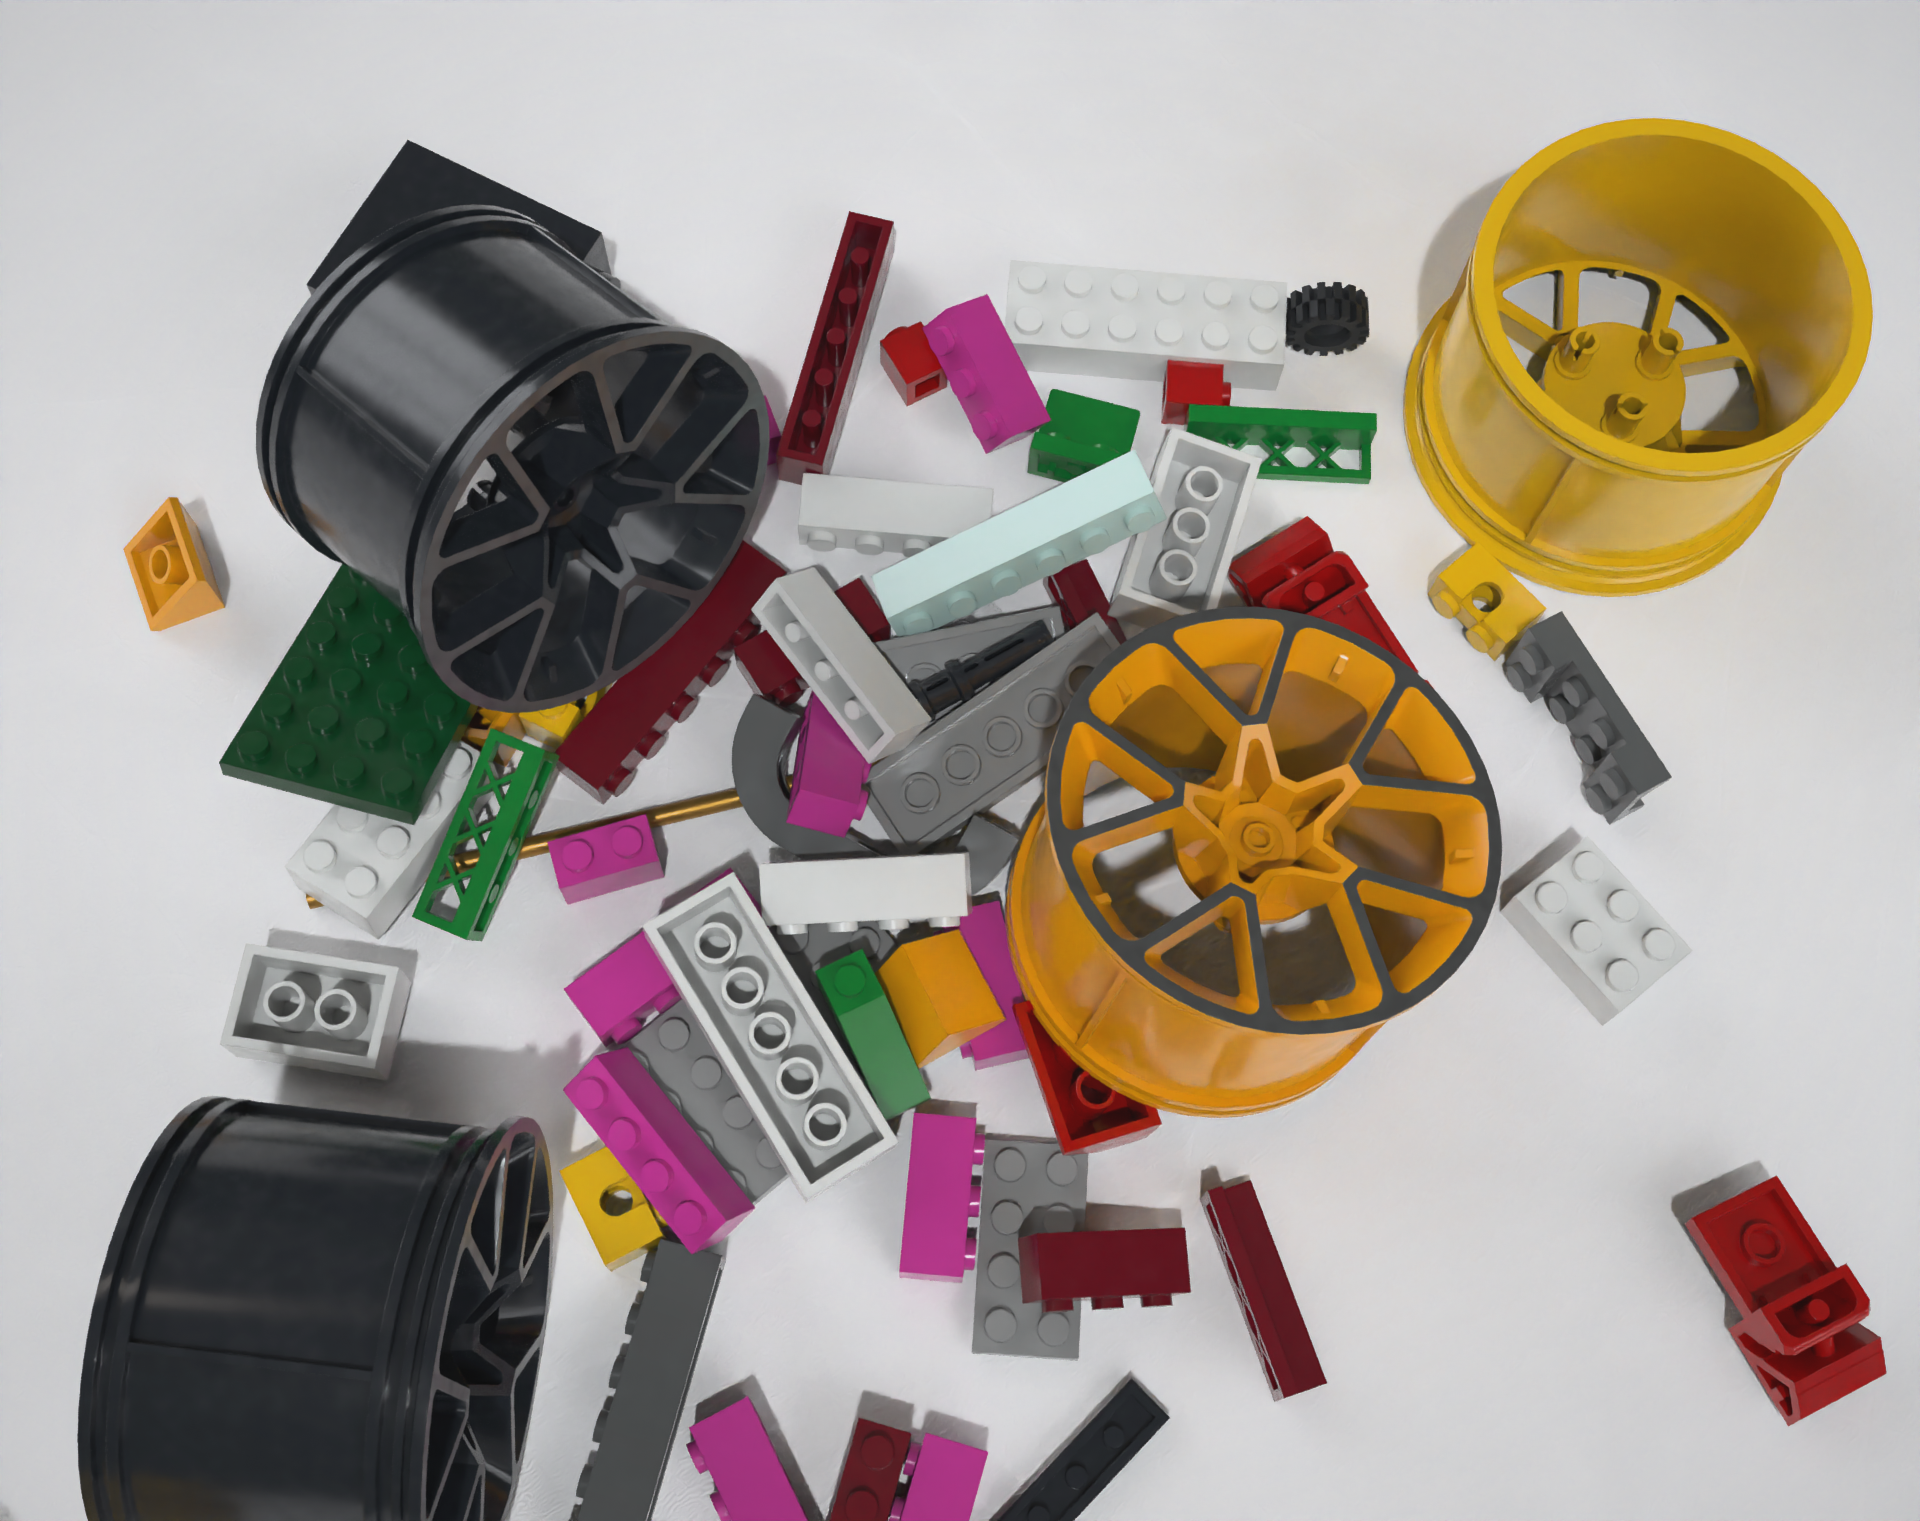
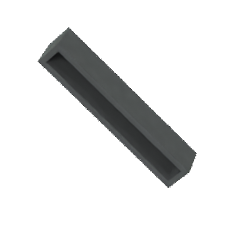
[568,1239,726,1521]

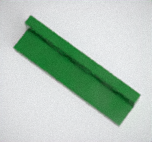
[1184,404,1377,484]
[412,728,560,941]

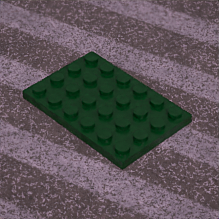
[219,564,479,825]

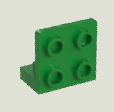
[1027,389,1140,483]

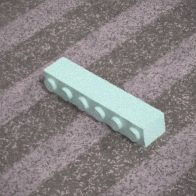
[871,449,1167,637]

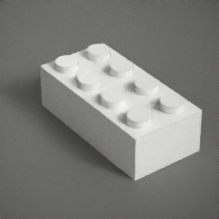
[1107,427,1262,629]
[284,740,499,940]

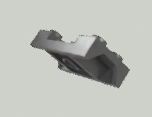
[1505,611,1672,825]

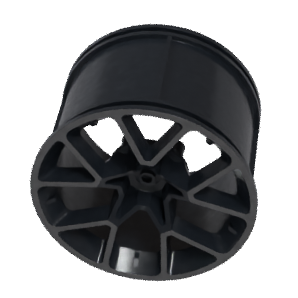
[256,204,770,713]
[77,1096,553,1521]

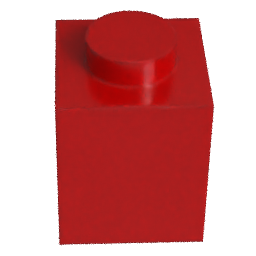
[880,321,948,407]
[1161,360,1231,425]

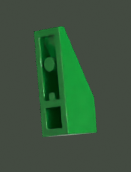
[815,949,931,1121]

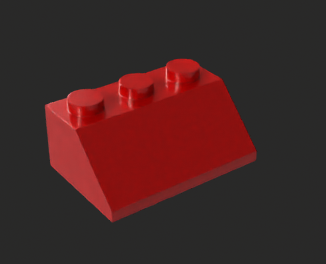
[1012,1000,1162,1156]

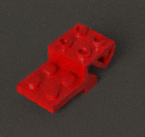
[1227,516,1419,673]
[1685,1175,1887,1426]

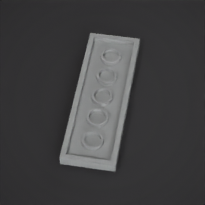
[861,612,1120,855]

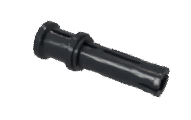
[907,620,1054,723]

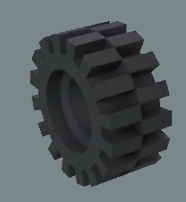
[1286,282,1369,356]

